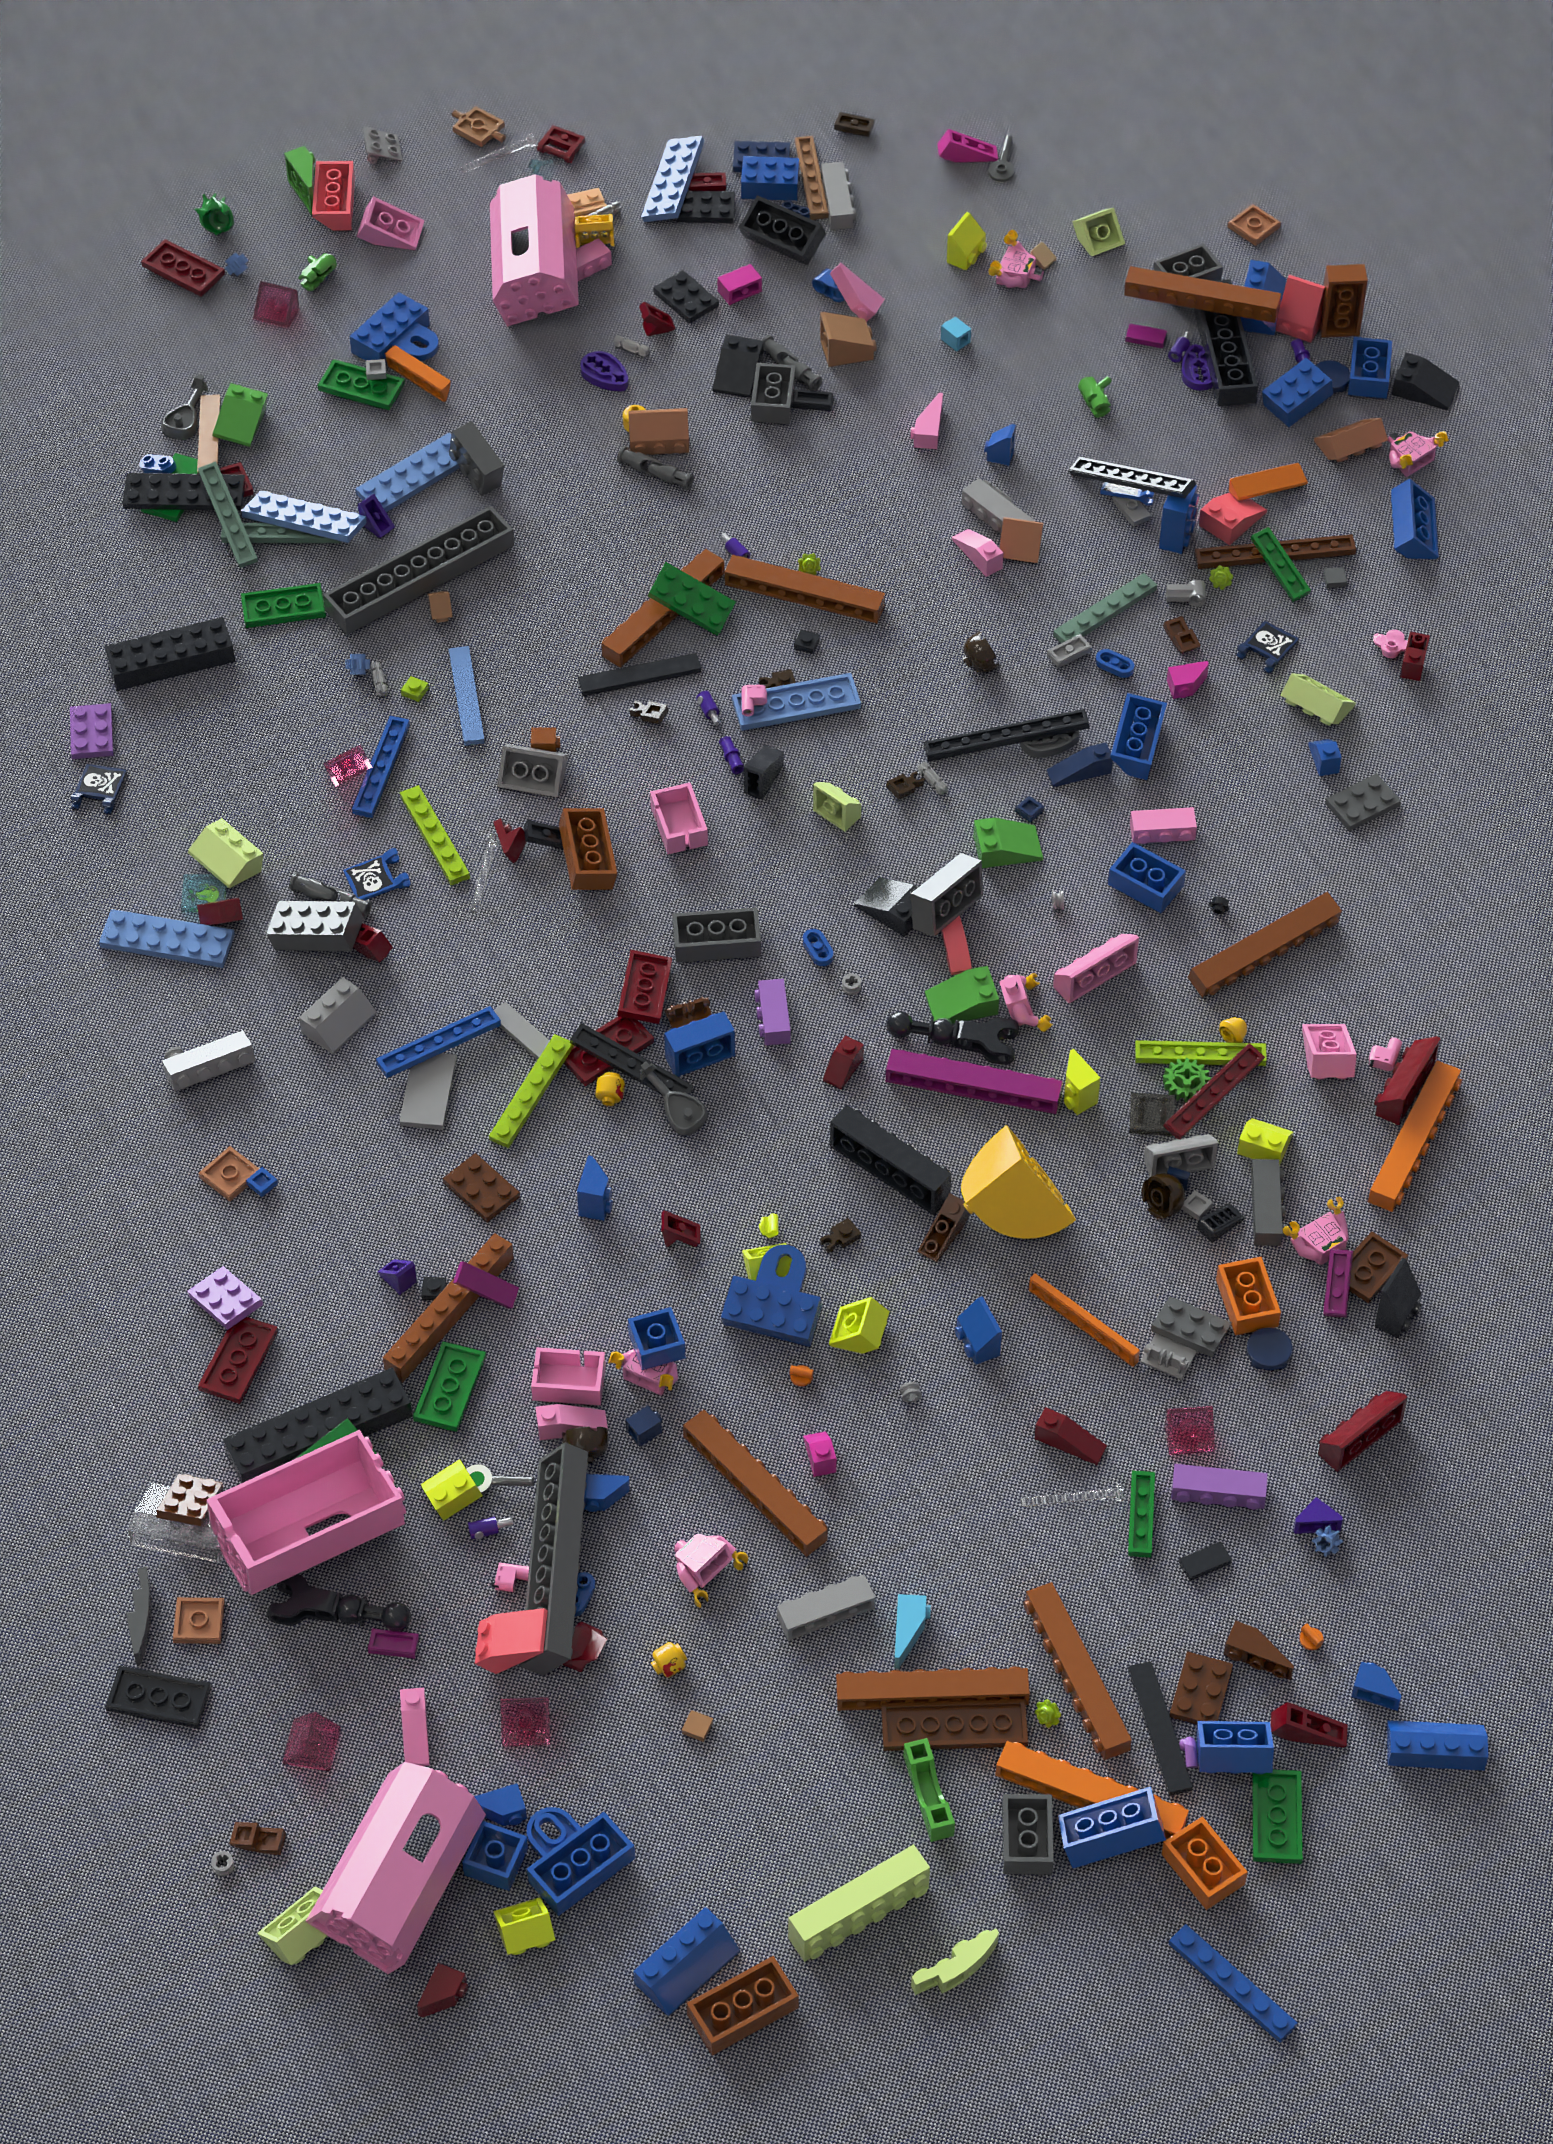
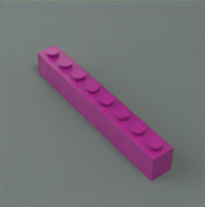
[885,1049,1063,1114]

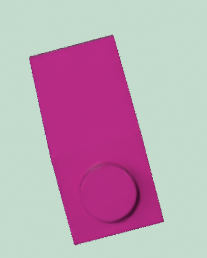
[1167,661,1209,699]
[803,1431,837,1477]

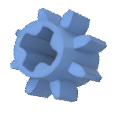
[225,252,248,276]
[345,654,370,675]
[1312,1526,1343,1557]

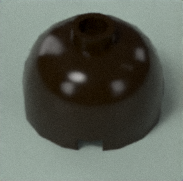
[962,631,1000,673]
[1141,1173,1185,1219]
[562,1427,609,1464]

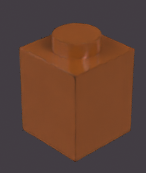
[531,727,561,752]

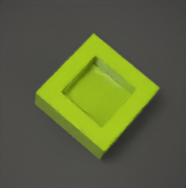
[401,676,429,702]

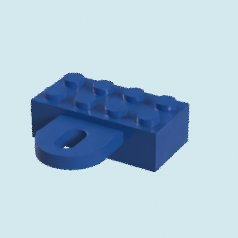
[349,292,439,364]
[721,1245,822,1347]
[527,1807,635,1916]

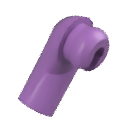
[1179,1737,1198,1768]

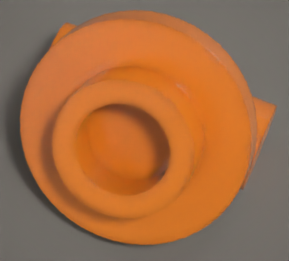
[789,1365,814,1386]
[1299,1624,1324,1650]

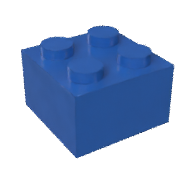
[628,1307,686,1370]
[462,1821,528,1891]

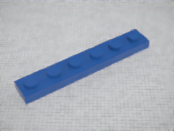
[352,716,410,818]
[376,1006,501,1078]
[1169,1924,1297,2043]

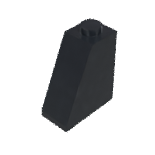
[744,745,784,800]

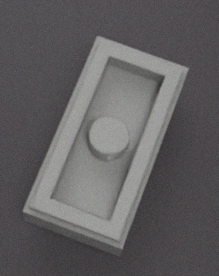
[1113,496,1151,527]
[1047,634,1092,668]

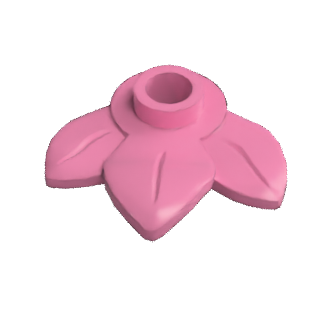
[1373,630,1408,658]

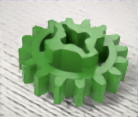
[1163,1058,1211,1102]

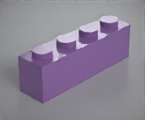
[1171,1464,1268,1510]

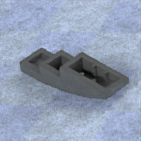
[126,1566,152,1665]

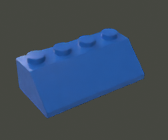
[1241,260,1286,335]
[1391,479,1439,559]
[1110,693,1167,780]
[1387,1720,1488,1771]
[1058,1787,1166,1868]
[633,1907,740,2017]

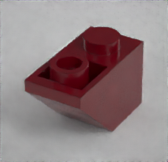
[1400,632,1430,681]

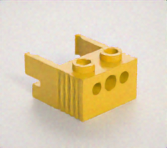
[575,214,614,248]

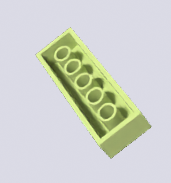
[788,1844,930,1962]

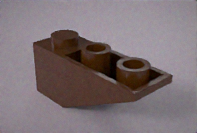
[917,1193,971,1262]
[1224,1620,1294,1680]

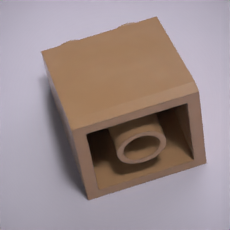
[820,312,877,367]

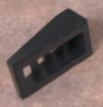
[1197,1203,1245,1243]

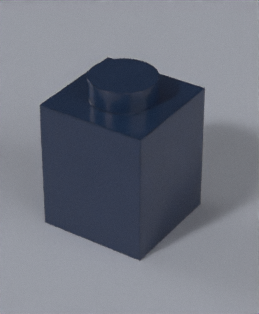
[625,1405,663,1447]

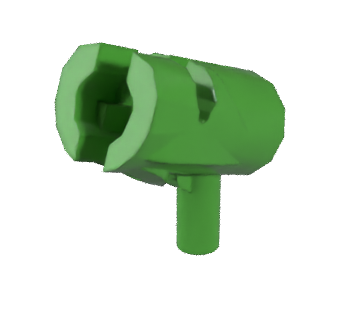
[298,253,337,291]
[1078,377,1112,418]

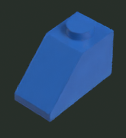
[984,424,1016,466]
[1308,739,1342,776]
[584,1474,630,1512]
[1351,1662,1401,1711]
[474,1783,527,1826]

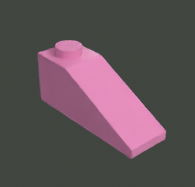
[830,263,885,322]
[910,393,943,449]
[952,529,1003,577]
[536,1404,608,1441]
[400,1688,430,1766]

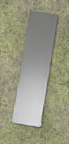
[494,1002,550,1060]

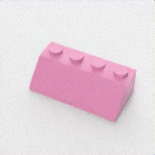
[1053,934,1139,1003]

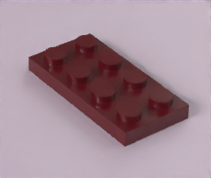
[141,239,225,297]
[617,950,672,1024]
[564,1016,654,1086]
[198,1317,278,1404]

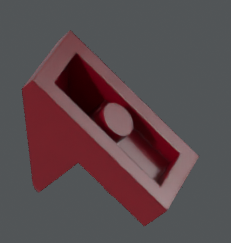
[639,302,676,336]
[493,818,527,863]
[661,1210,700,1247]

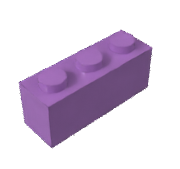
[754,979,791,1045]

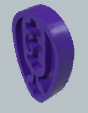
[1181,344,1213,391]
[580,351,629,392]

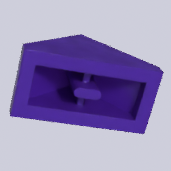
[358,494,395,538]
[377,1259,417,1295]
[1293,1497,1343,1534]

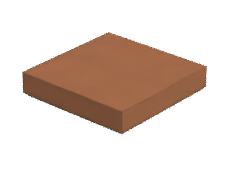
[1227,204,1281,246]
[999,517,1044,563]
[198,1146,259,1201]
[173,1597,225,1644]

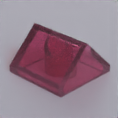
[253,281,300,327]
[323,744,372,787]
[1164,1406,1215,1455]
[500,1697,550,1747]
[282,1712,341,1771]

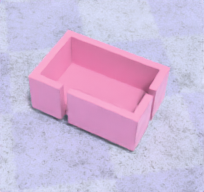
[650,783,708,855]
[531,1347,606,1406]

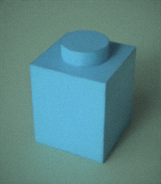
[941,316,971,352]

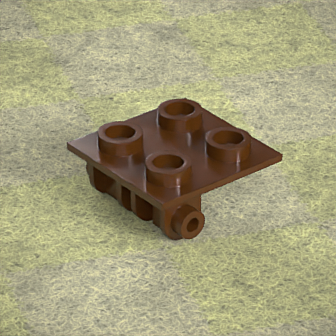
[665,996,712,1029]

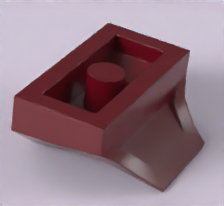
[562,1621,608,1673]

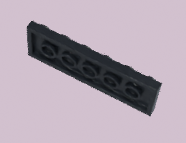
[122,473,246,511]

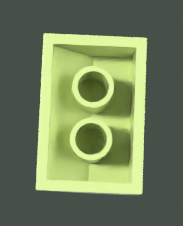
[1281,673,1356,726]
[188,819,263,888]
[258,1887,327,1965]

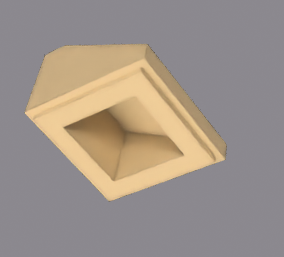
[1030,242,1057,270]

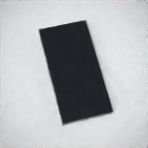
[105,1665,212,1729]

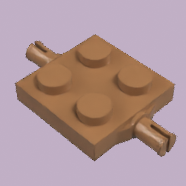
[452,106,506,147]

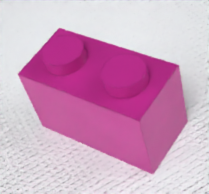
[717,264,762,305]

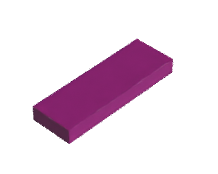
[1323,1249,1353,1318]
[453,1261,519,1309]

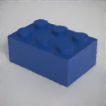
[741,156,799,201]
[1348,337,1393,399]
[1262,358,1333,427]
[1159,485,1199,554]
[1108,842,1186,913]
[664,1011,735,1077]
[1196,1721,1274,1774]

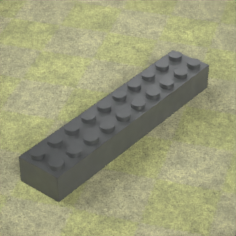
[323,506,515,635]
[520,1442,588,1676]

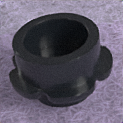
[1209,896,1229,914]

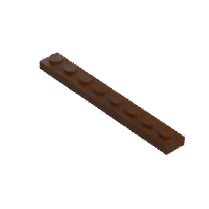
[1194,534,1356,569]

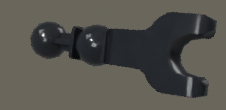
[886,1011,1019,1065]
[266,1574,411,1632]

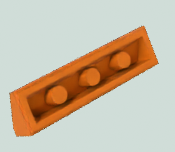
[385,345,451,402]
[1229,463,1308,501]

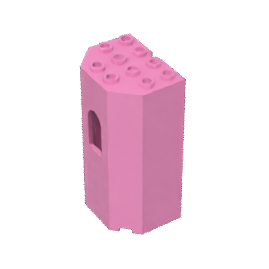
[490,174,579,327]
[206,1430,406,1595]
[305,1762,486,1974]

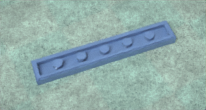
[449,646,485,746]

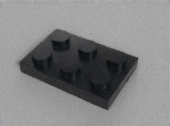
[677,190,735,224]
[653,270,719,324]

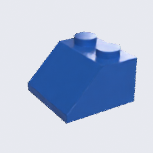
[577,1155,613,1221]
[954,1296,1002,1365]

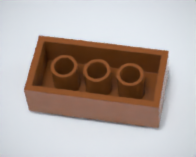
[1320,264,1368,338]
[559,808,617,890]
[687,1956,799,2056]

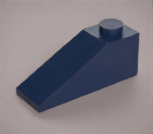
[1046,742,1113,787]

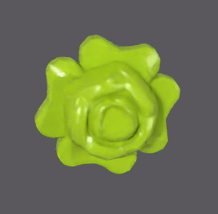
[798,553,821,575]
[1209,565,1234,590]
[1035,1699,1061,1728]

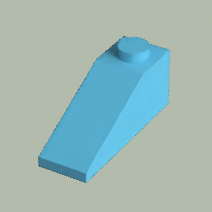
[894,1594,931,1669]

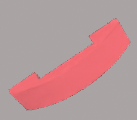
[941,915,972,975]

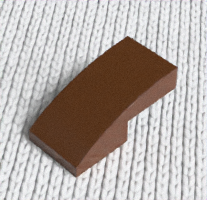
[1163,616,1201,654]
[229,1822,286,1855]

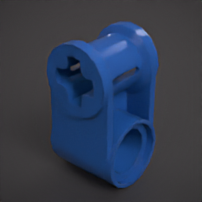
[812,268,845,302]

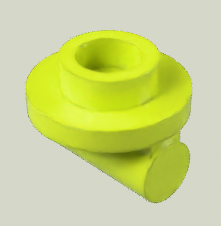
[759,1214,779,1238]

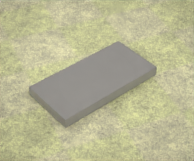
[399,1053,457,1130]

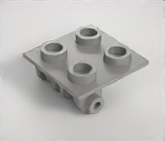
[363,127,402,164]
[1140,1333,1197,1380]

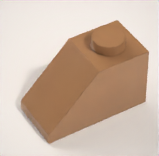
[427,591,452,623]

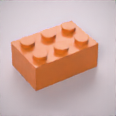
[1216,1257,1281,1335]
[1161,1816,1248,1910]

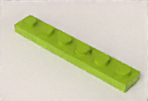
[400,785,470,886]
[489,1034,574,1149]
[1135,1040,1267,1066]

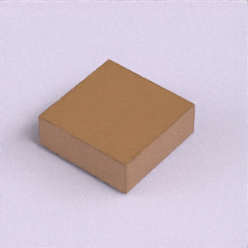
[682,1710,713,1742]

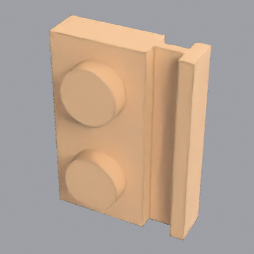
[567,188,607,217]

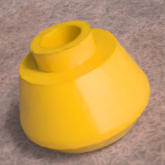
[1219,1017,1247,1043]

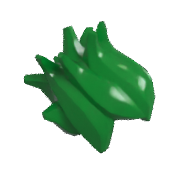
[194,193,234,235]

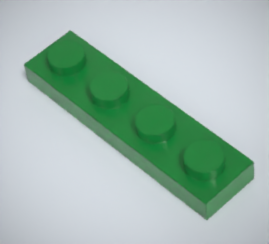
[1251,527,1311,602]
[1128,1470,1155,1558]

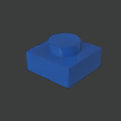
[246,1167,278,1197]

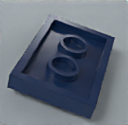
[733,141,790,172]

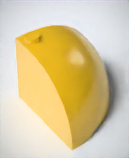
[961,1125,1076,1239]

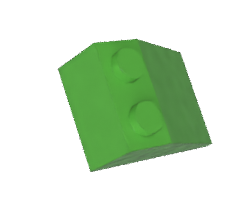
[284,145,315,215]
[212,383,268,447]
[973,818,1043,868]
[925,966,999,1024]

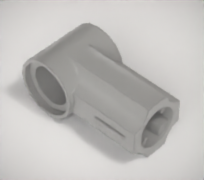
[1166,579,1206,607]

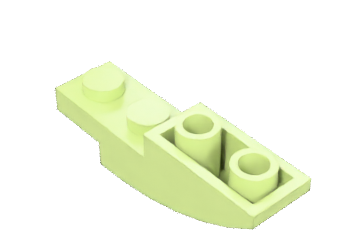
[911,1929,999,1995]

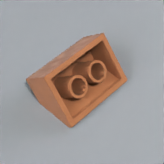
[628,408,689,455]
[1314,418,1388,462]

